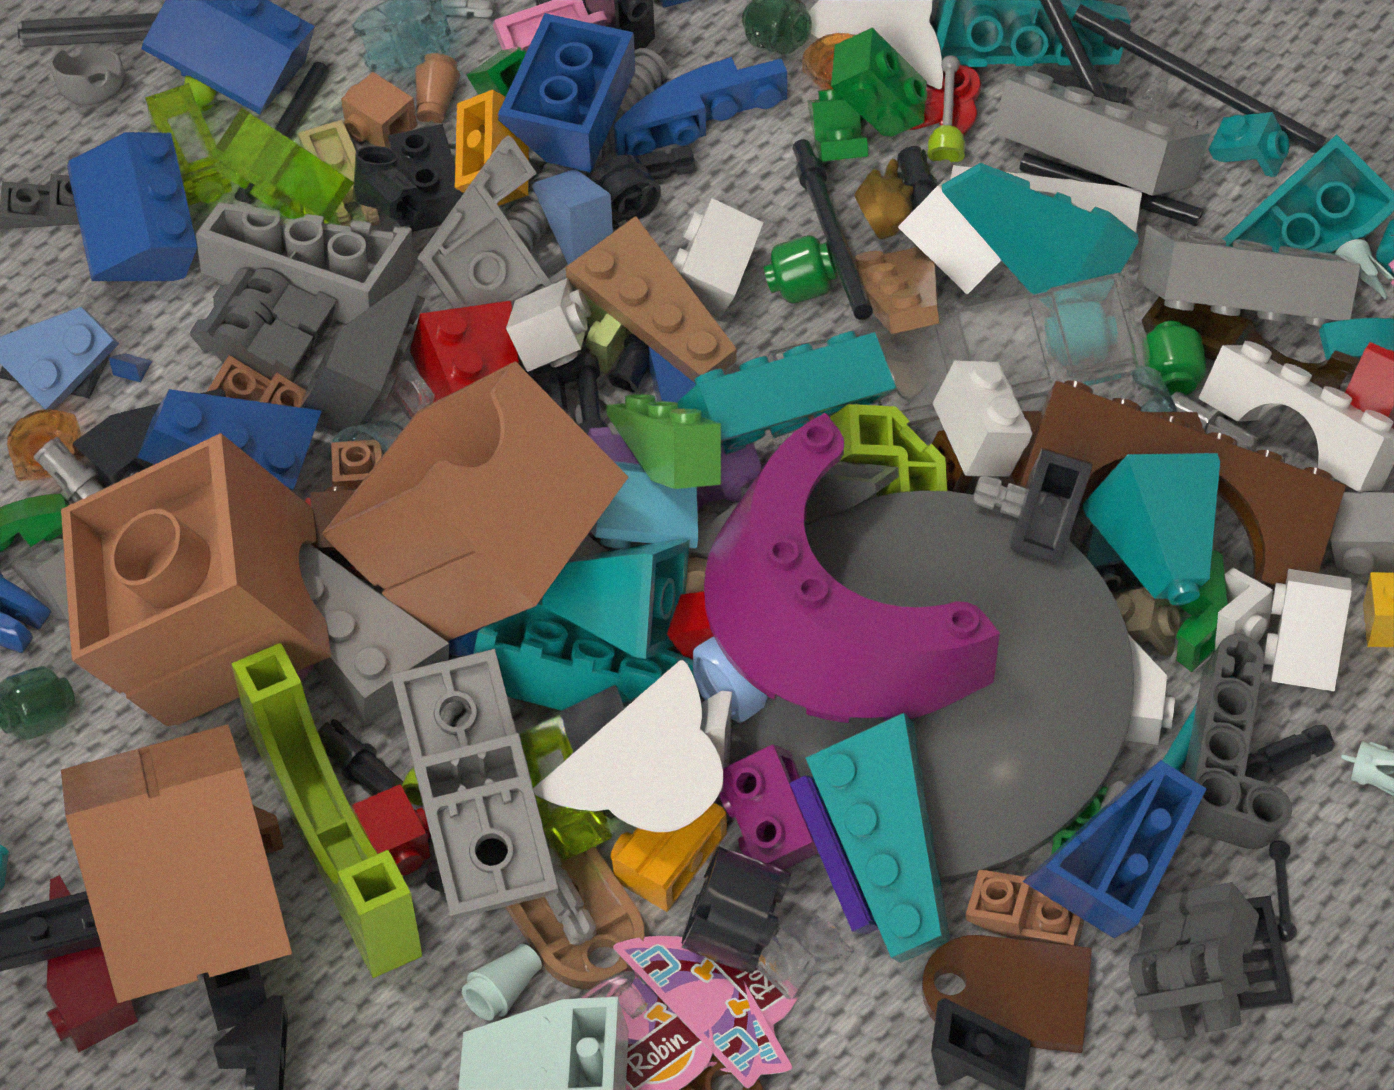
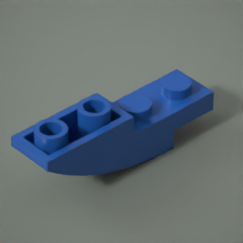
[614,57,787,156]

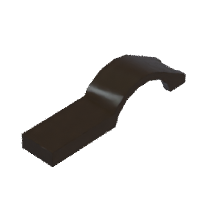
[1140,296,1359,391]

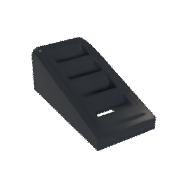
[1237,896,1293,1011]

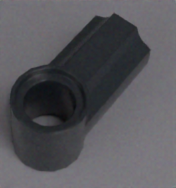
[353,146,427,227]

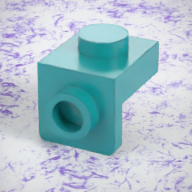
[1208,112,1290,177]

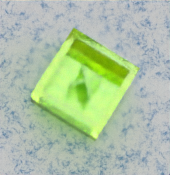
[210,108,354,224]

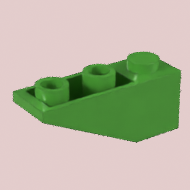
[607,394,721,489]

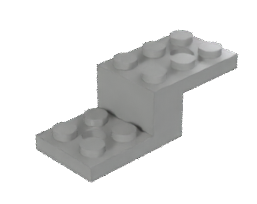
[391,649,559,920]

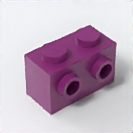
[719,744,819,870]

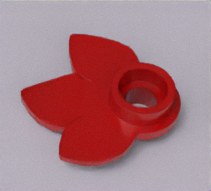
[909,65,981,135]

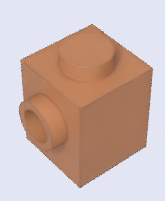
[341,72,417,149]

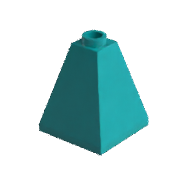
[1082,453,1220,605]
[542,539,690,659]

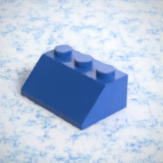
[141,0,315,115]
[498,13,636,172]
[67,132,198,281]

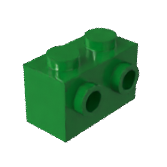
[831,27,927,137]

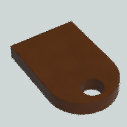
[922,935,1092,1053]

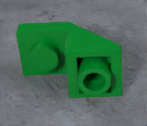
[807,89,869,161]
[1176,549,1228,672]

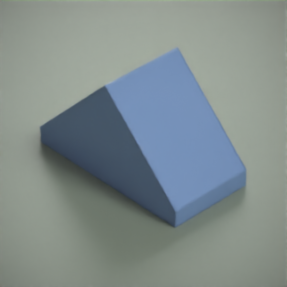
[532,169,613,265]

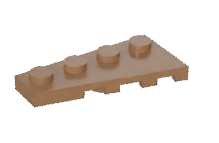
[565,216,737,383]
[855,247,940,334]

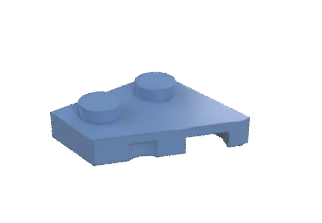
[0,307,119,412]

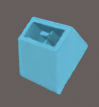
[590,461,698,549]

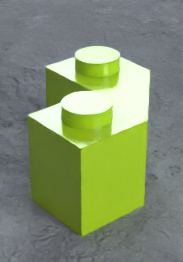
[829,404,947,497]

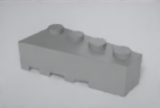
[992,71,1210,196]
[1137,225,1361,326]
[299,544,449,727]

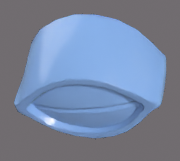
[693,637,768,723]

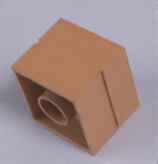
[321,361,629,641]
[61,433,331,726]
[61,724,292,1003]

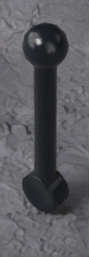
[1269,840,1297,942]

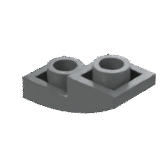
[0,174,79,229]

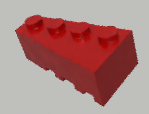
[410,300,519,404]

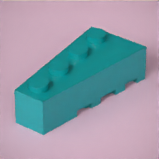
[933,0,1131,67]
[677,331,897,455]
[473,599,702,711]
[805,713,950,963]

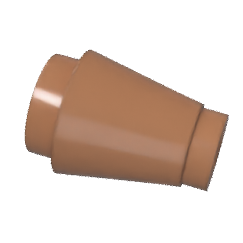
[415,53,460,123]

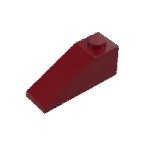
[45,875,138,1053]

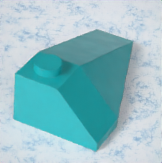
[1222,134,1394,253]
[941,163,1139,312]

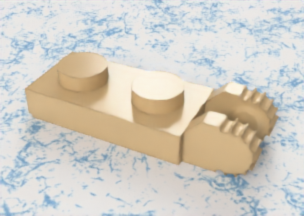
[298,120,380,227]

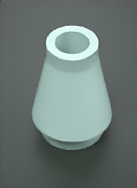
[462,944,542,1021]

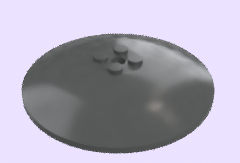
[729,491,1134,882]

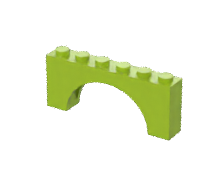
[231,643,423,978]

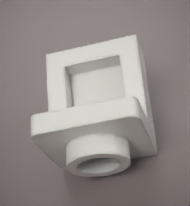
[1215,568,1273,650]

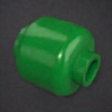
[764,235,838,304]
[1139,321,1207,397]

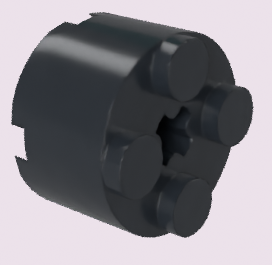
[681,846,791,974]

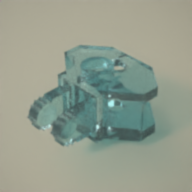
[352,0,451,70]

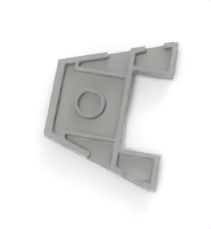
[417,136,587,309]

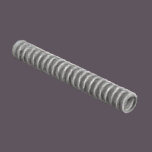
[505,48,668,252]

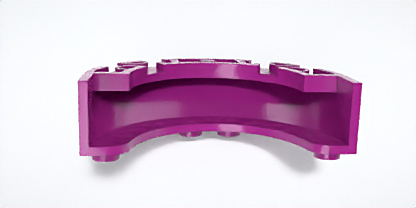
[704,413,1000,723]

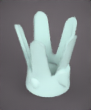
[1335,239,1394,306]
[1341,741,1394,796]

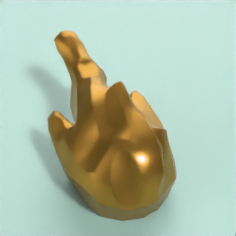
[854,158,914,240]

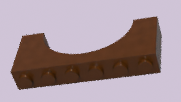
[1017,380,1346,600]

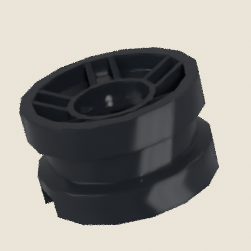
[589,154,661,229]

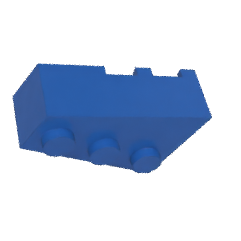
[137,389,321,492]
[1022,760,1206,939]

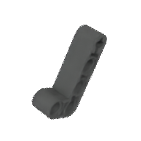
[1184,634,1292,849]

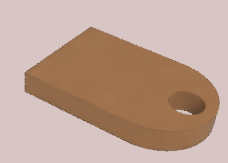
[505,828,645,989]

